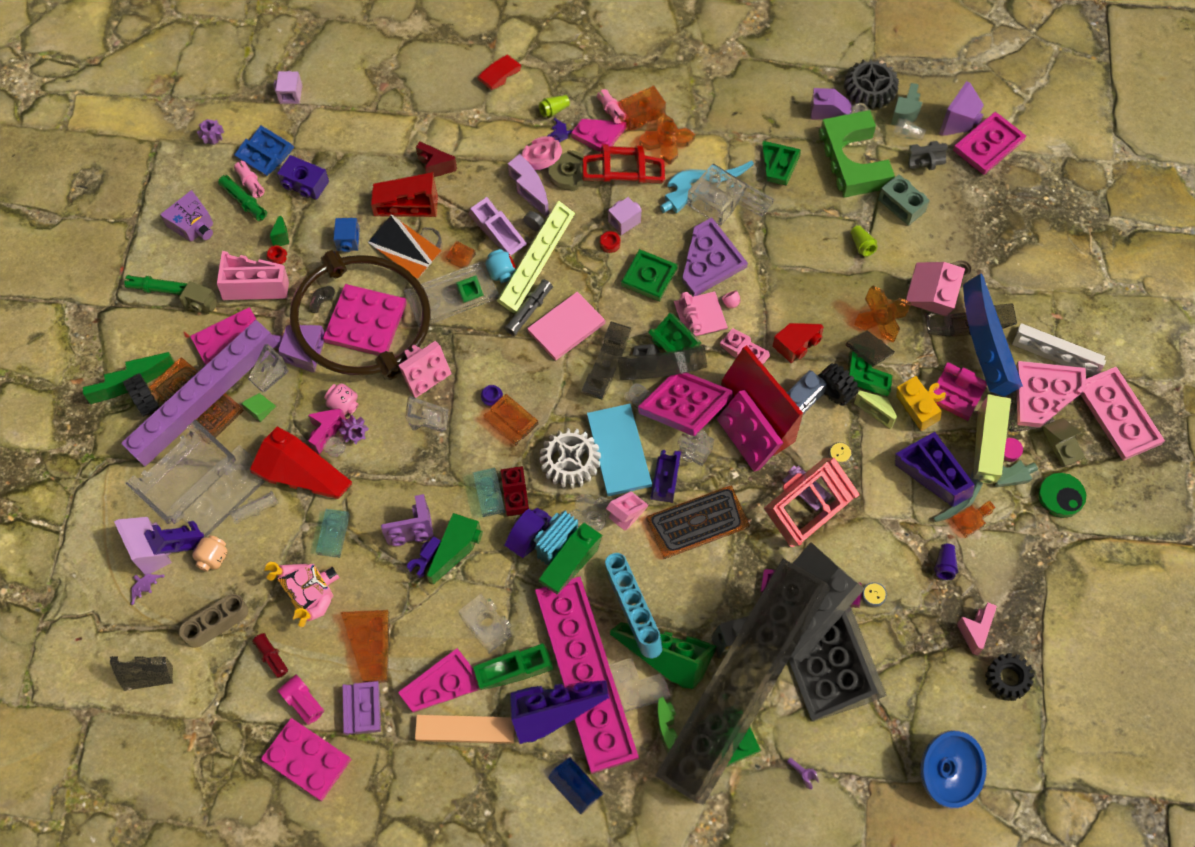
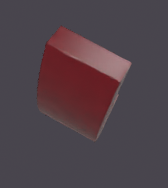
[501,466,529,516]

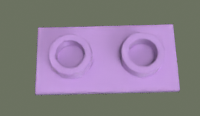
[783,466,832,511]

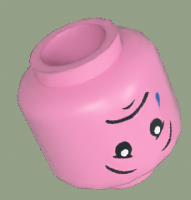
[324,384,359,415]

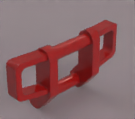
[582,144,665,184]

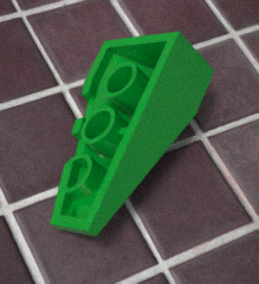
[610,622,716,689]

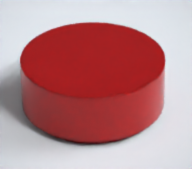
[600,231,621,253]

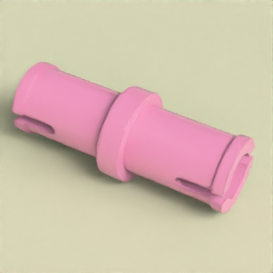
[597,89,626,124]
[234,161,265,198]

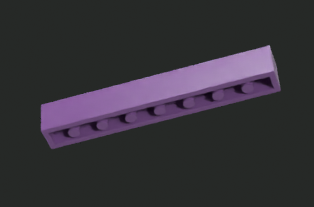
[121,320,277,466]

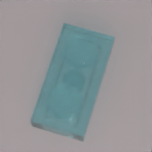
[473,468,505,517]
[316,509,350,558]

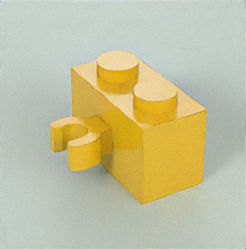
[896,376,946,432]

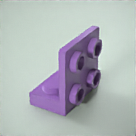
[381,494,434,546]

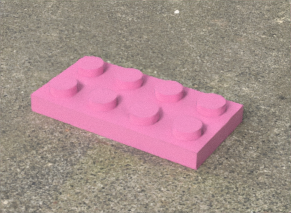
[1080,367,1165,461]

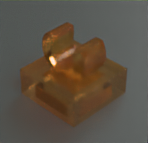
[446,241,476,270]

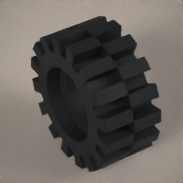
[818,363,859,406]
[123,373,159,417]
[985,653,1034,701]

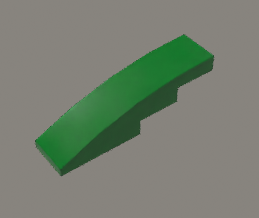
[83,352,176,404]

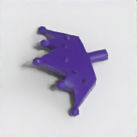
[547,118,572,142]

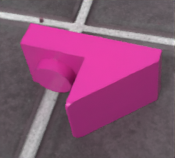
[308,409,346,454]

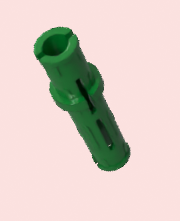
[218,175,267,221]
[124,275,188,295]

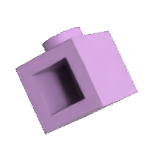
[274,71,302,104]
[608,197,642,235]

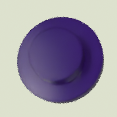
[481,385,503,407]

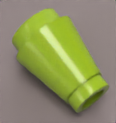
[539,95,570,118]
[850,225,878,257]

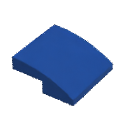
[235,125,294,176]

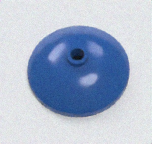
[921,730,987,808]

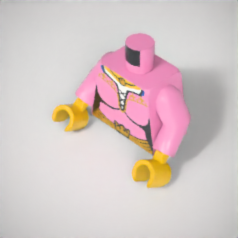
[264,562,339,627]

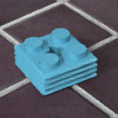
[534,510,578,566]

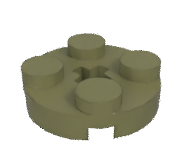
[549,150,589,191]

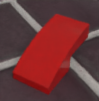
[478,54,522,90]

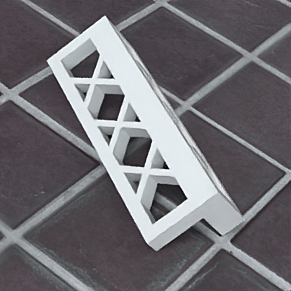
[1012,323,1106,376]

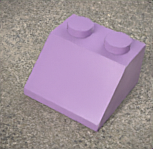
[114,517,172,575]

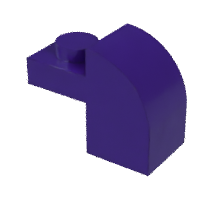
[504,508,552,558]

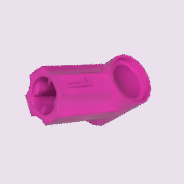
[277,674,325,725]

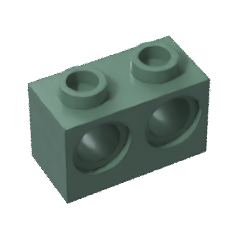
[878,174,930,226]

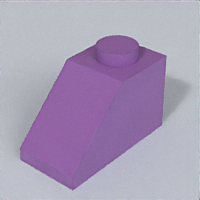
[811,88,852,120]

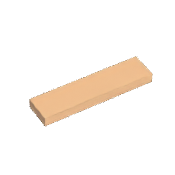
[415,715,515,744]

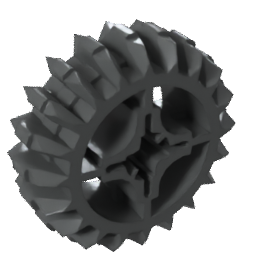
[844,58,899,110]

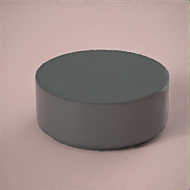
[523,211,544,231]

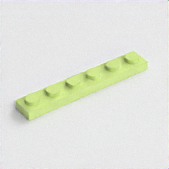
[497,201,575,314]

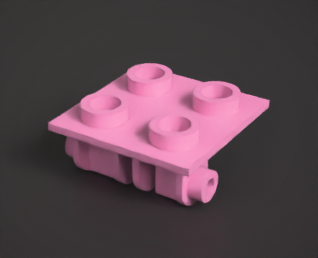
[674,291,728,336]

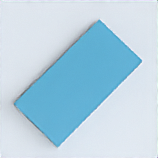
[587,404,652,497]

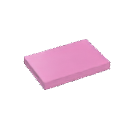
[527,292,605,361]

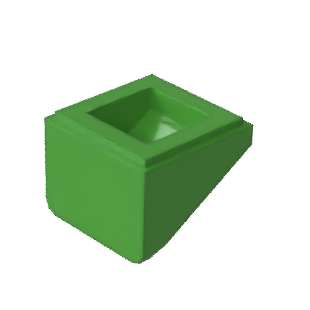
[242,393,276,422]

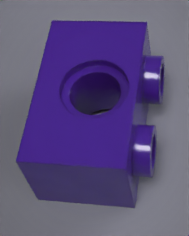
[277,155,329,200]

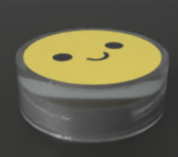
[828,442,852,466]

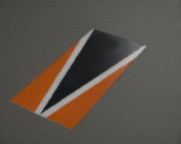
[368,215,441,279]

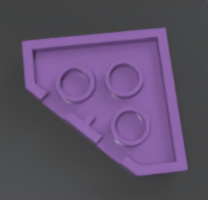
[682,218,748,296]

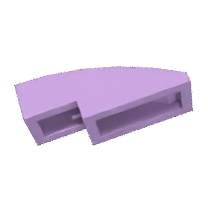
[508,154,549,217]
[469,197,527,256]

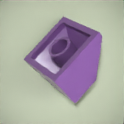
[939,81,984,136]

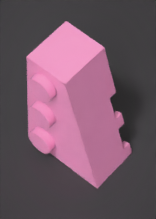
[217,251,289,300]

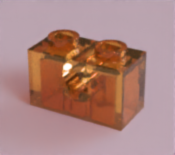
[619,86,666,131]

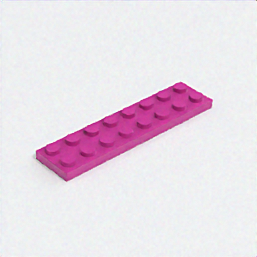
[535,576,639,774]

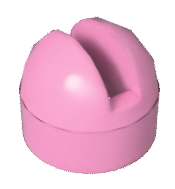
[722,290,741,308]

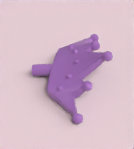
[131,574,165,605]

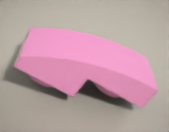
[720,328,770,364]

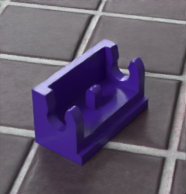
[651,450,681,503]
[144,521,204,555]

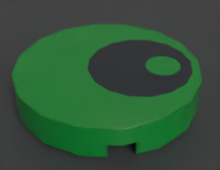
[1038,472,1087,518]

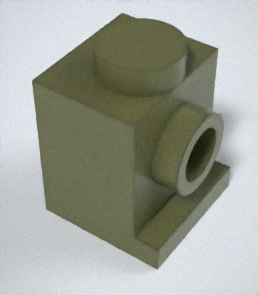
[179,281,217,314]

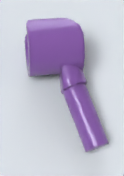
[787,758,819,789]

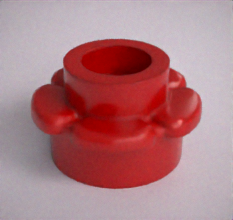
[266,245,287,264]

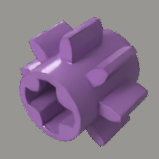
[197,119,224,145]
[339,415,369,444]

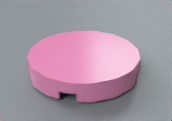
[522,136,562,170]

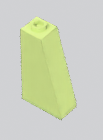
[973,395,1011,484]

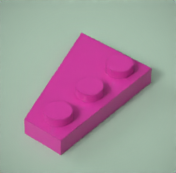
[398,648,480,713]

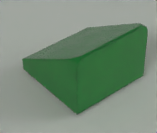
[270,216,290,246]
[455,275,484,303]

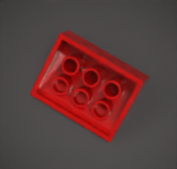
[721,345,803,456]

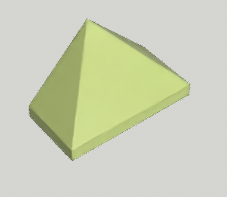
[854,391,897,429]

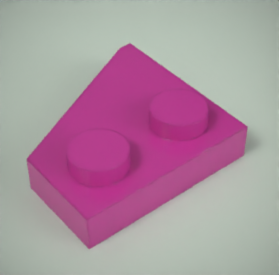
[571,119,626,153]

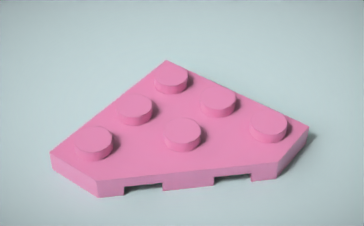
[1016,361,1086,427]

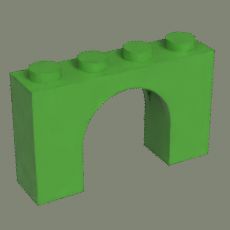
[819,110,895,198]

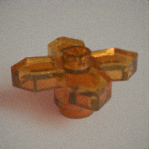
[639,114,695,165]
[854,286,912,342]

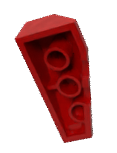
[250,426,352,499]

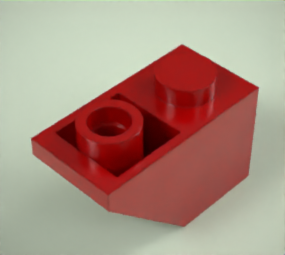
[772,323,824,363]

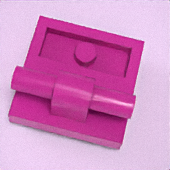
[934,362,987,421]

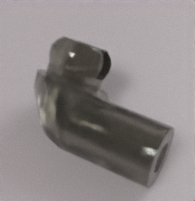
[308,286,335,313]

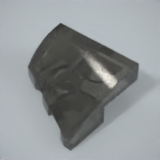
[110,656,173,691]

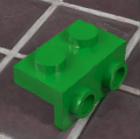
[648,313,702,362]

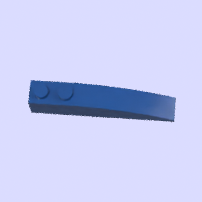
[963,273,1023,397]

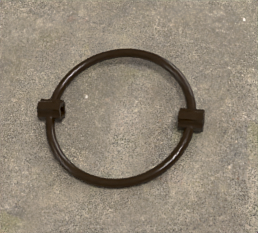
[290,250,431,380]

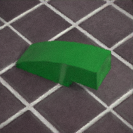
[473,643,554,690]

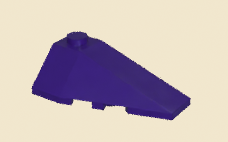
[511,680,609,744]

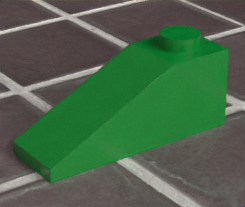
[427,513,483,585]
[538,522,603,595]

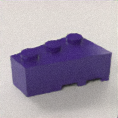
[895,432,974,507]

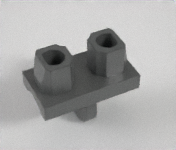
[908,141,948,171]

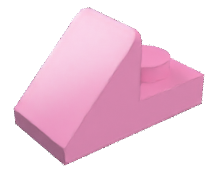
[606,492,648,531]
[957,603,997,656]

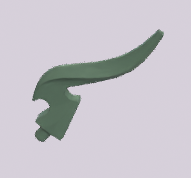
[933,460,1038,522]

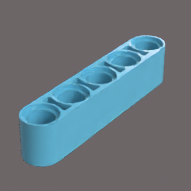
[605,553,662,658]

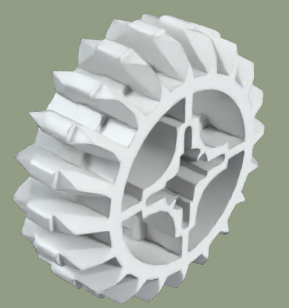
[539,428,601,489]

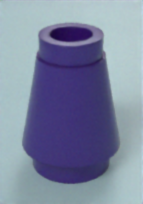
[934,543,958,580]

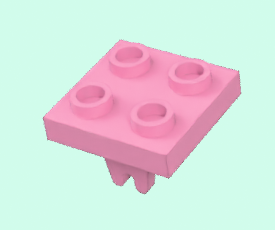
[399,341,452,398]

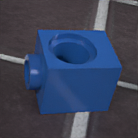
[334,218,360,252]

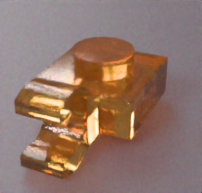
[952,501,996,538]

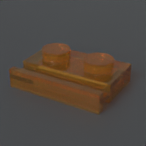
[483,394,539,446]

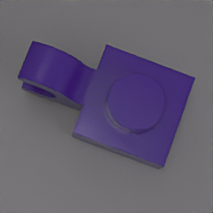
[407,536,441,578]

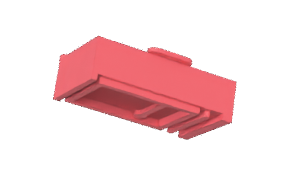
[764,458,860,547]

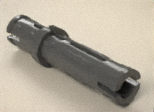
[504,279,553,336]

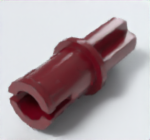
[252,633,288,678]

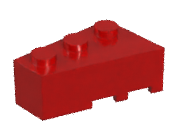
[371,172,438,217]

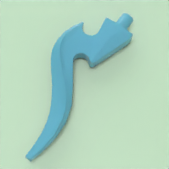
[660,160,754,214]

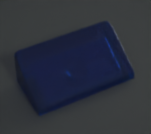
[548,757,604,814]

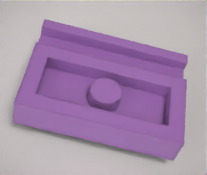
[343,681,381,735]

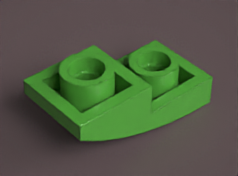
[657,697,679,755]

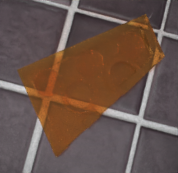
[340,610,389,683]

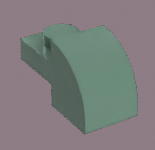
[891,83,923,126]

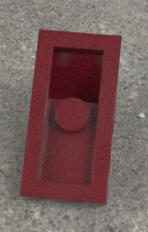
[416,141,457,177]

